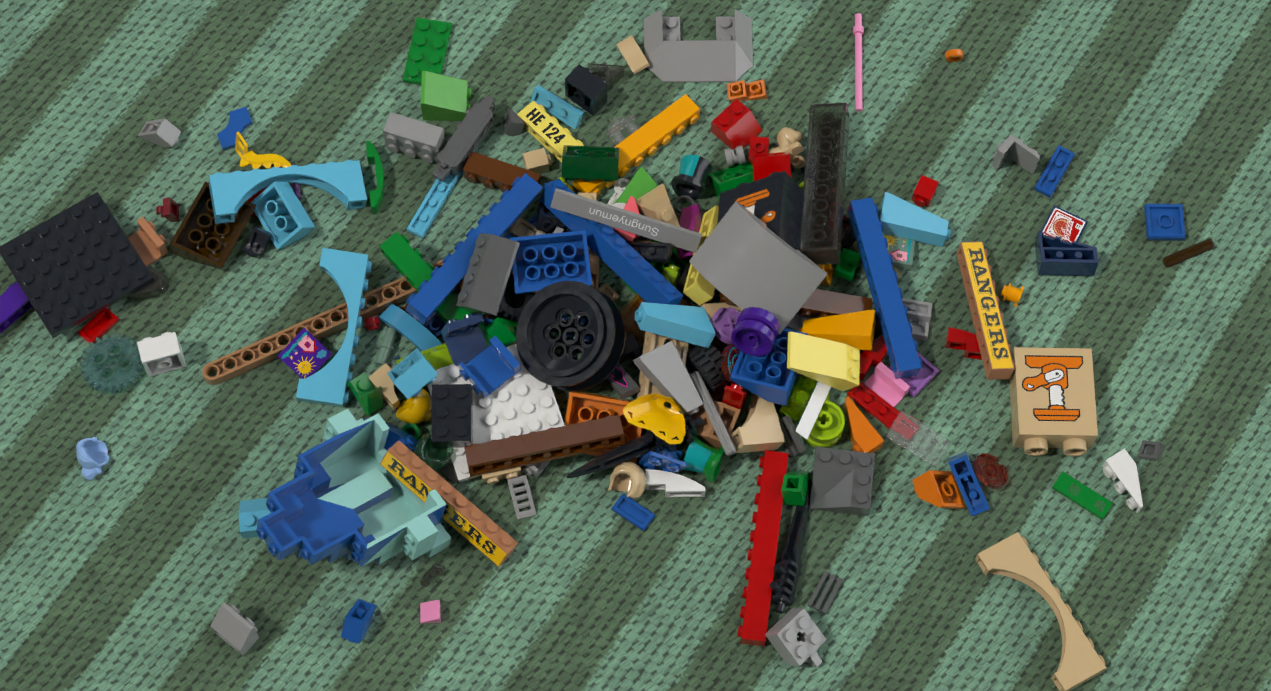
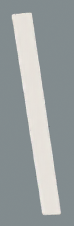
[796,381,831,439]

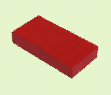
[78,308,119,346]

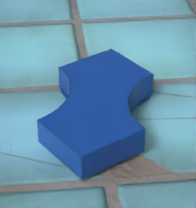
[217,107,253,151]

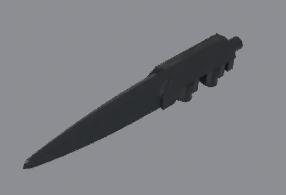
[567,415,704,478]
[770,478,812,614]

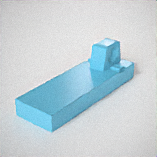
[530,85,584,129]

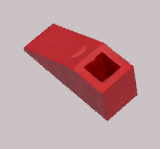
[722,383,749,415]

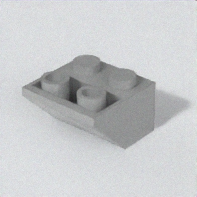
[210,603,259,656]

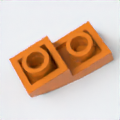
[727,79,767,102]

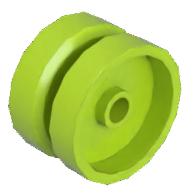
[802,400,845,448]

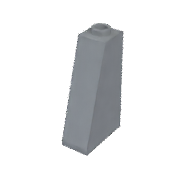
[633,341,704,415]

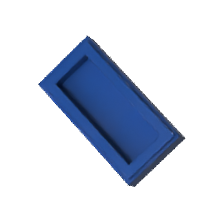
[611,493,655,532]

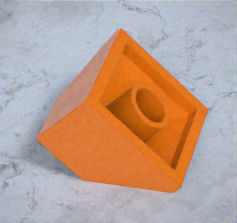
[912,470,965,509]

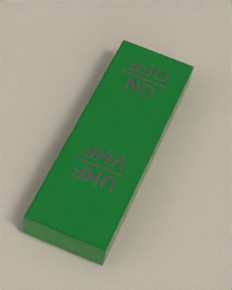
[1052,471,1113,520]

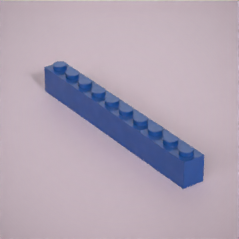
[406,173,543,325]
[539,179,683,305]
[847,198,922,379]

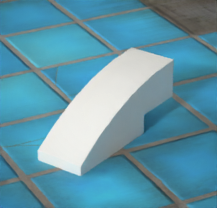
[645,469,705,497]

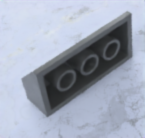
[456,233,520,316]

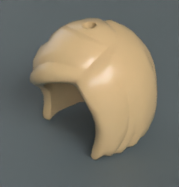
[608,462,646,498]

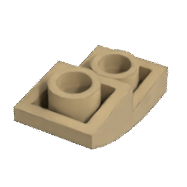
[616,35,650,74]

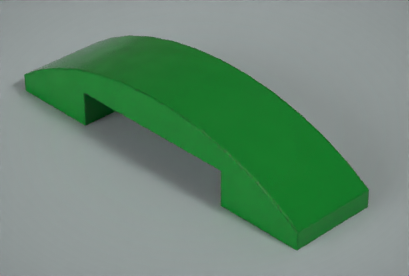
[366,141,385,215]

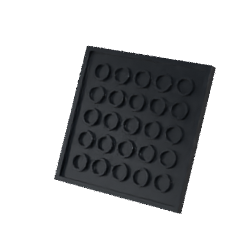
[0,192,155,338]

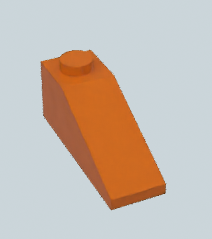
[844,396,884,453]

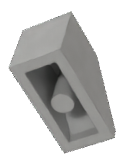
[138,118,181,148]

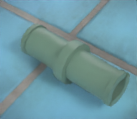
[375,327,398,366]

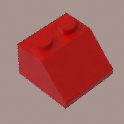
[711,99,762,149]

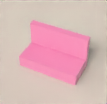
[864,362,910,407]

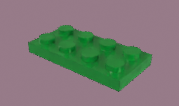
[402,18,452,85]

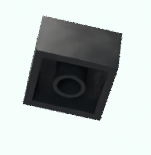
[565,64,607,116]

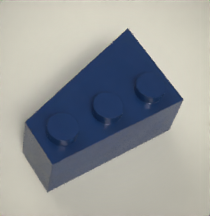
[1035,231,1098,276]

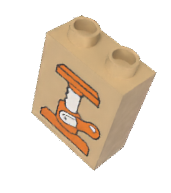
[1009,347,1098,456]

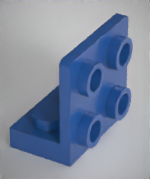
[638,445,687,474]

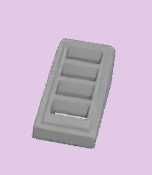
[507,475,537,520]

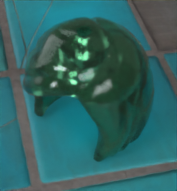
[414,433,453,472]

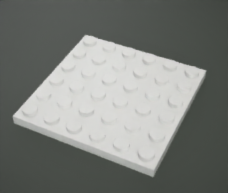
[427,344,565,482]

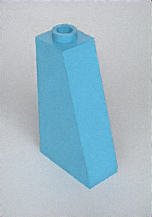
[879,192,951,247]
[635,302,716,348]

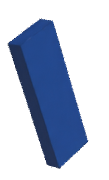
[1034,145,1075,198]

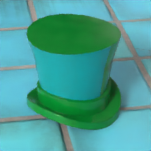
[682,436,724,483]

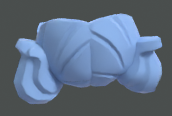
[76,437,109,480]

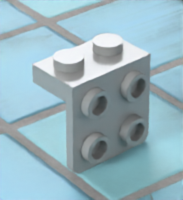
[992,135,1040,174]

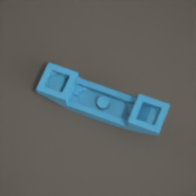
[379,304,442,351]

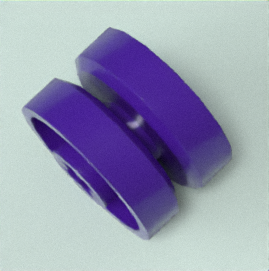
[731,307,780,356]

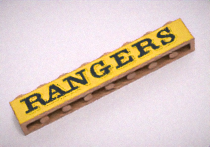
[956,242,1015,380]
[380,441,519,567]

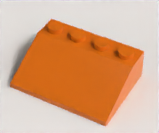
[565,391,645,463]

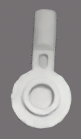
[607,178,630,205]

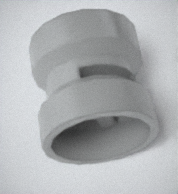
[724,145,746,167]

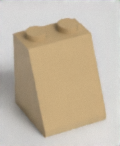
[635,184,680,227]

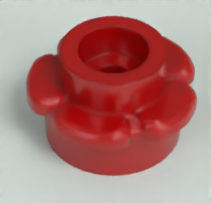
[363,316,382,331]

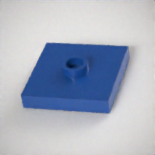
[1144,204,1186,241]

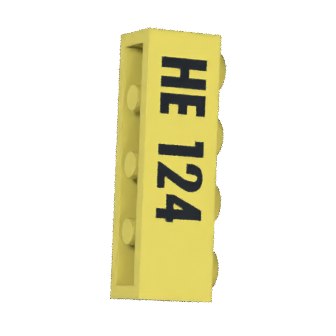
[517,101,584,163]

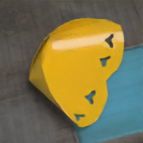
[623,393,685,444]

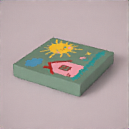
[883,234,915,269]

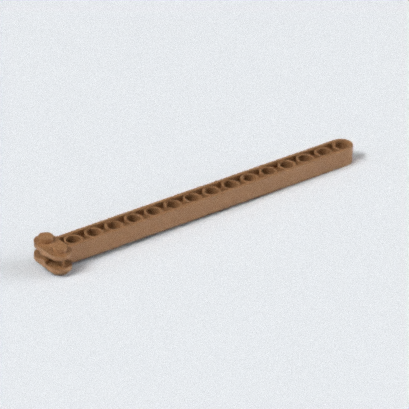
[202,259,444,385]

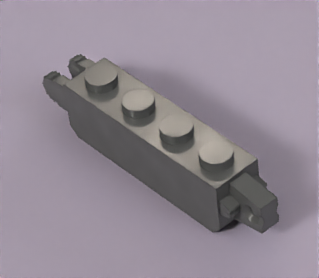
[432,95,495,182]

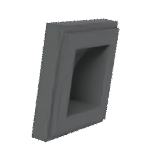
[1138,440,1164,461]

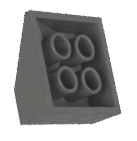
[809,447,875,516]

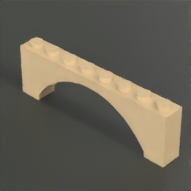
[701,303,785,453]
[975,532,1106,691]

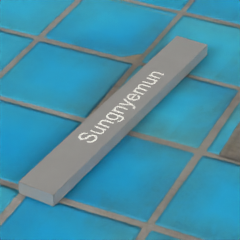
[550,188,702,253]

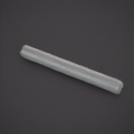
[690,371,736,456]

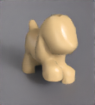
[768,127,806,169]

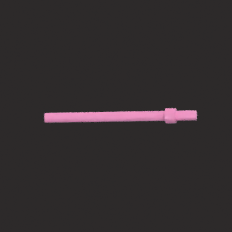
[853,13,864,112]

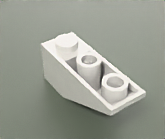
[1102,449,1143,513]

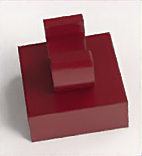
[156,197,179,222]

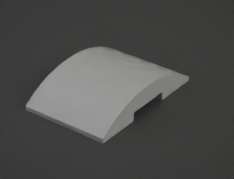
[689,201,827,334]

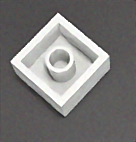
[137,332,186,377]

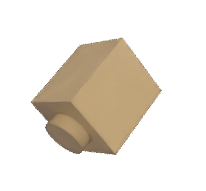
[523,148,552,174]

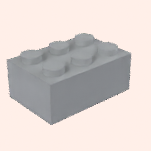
[383,112,446,163]

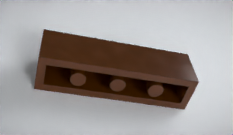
[463,151,541,193]

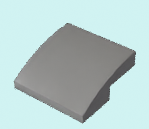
[902,298,932,341]

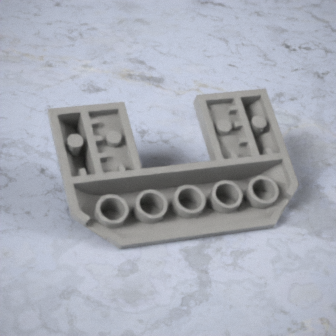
[644,9,753,82]

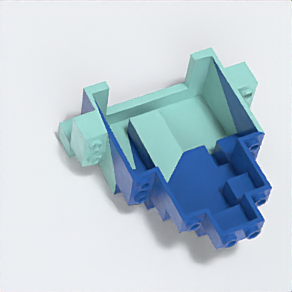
[256,409,451,567]

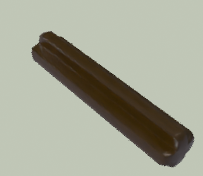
[1162,238,1215,268]

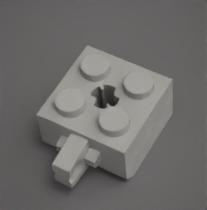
[765,608,827,667]

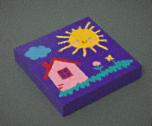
[278,328,332,379]

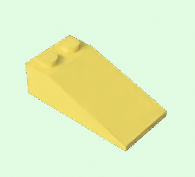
[787,332,860,392]

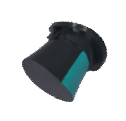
[671,154,713,200]

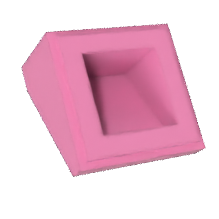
[420,600,441,623]

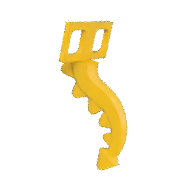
[235,132,293,184]

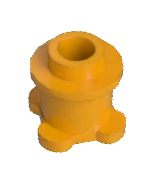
[1001,283,1024,307]

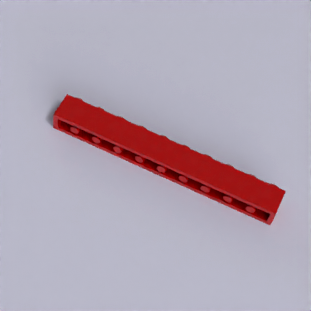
[737,450,789,647]

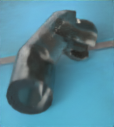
[420,563,445,587]

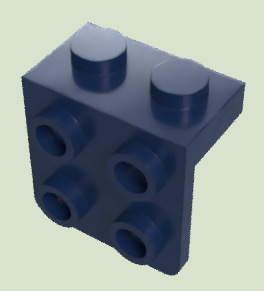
[441,313,488,366]

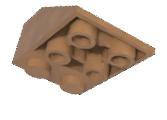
[683,401,741,449]

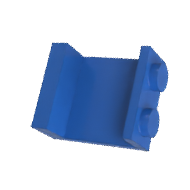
[459,335,521,398]

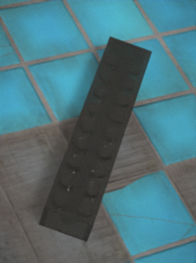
[800,103,850,265]

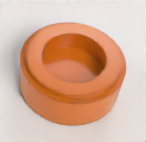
[945,49,964,62]

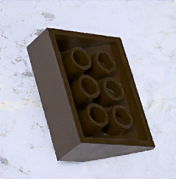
[170,182,256,269]

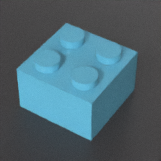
[388,348,438,399]

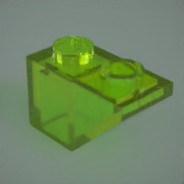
[780,375,818,421]

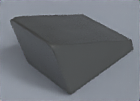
[503,109,524,136]

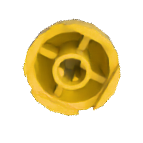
[396,388,432,424]

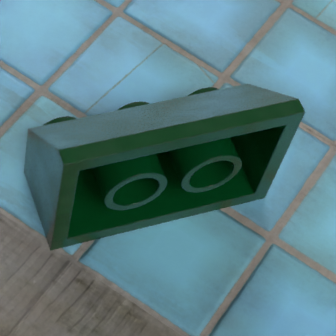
[562,145,619,182]

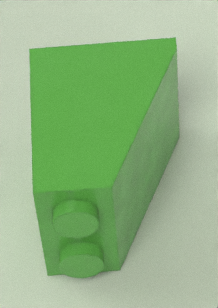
[420,71,472,121]

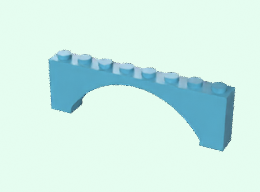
[209,160,367,224]
[296,248,372,407]

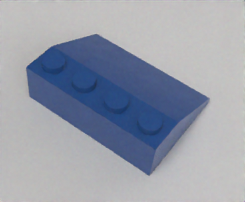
[509,230,592,294]
[730,328,808,406]

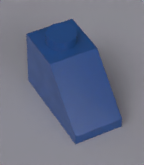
[341,599,377,644]

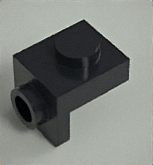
[242,226,272,258]

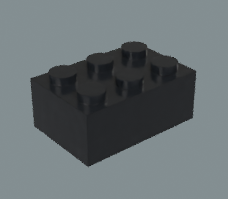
[432,384,473,448]

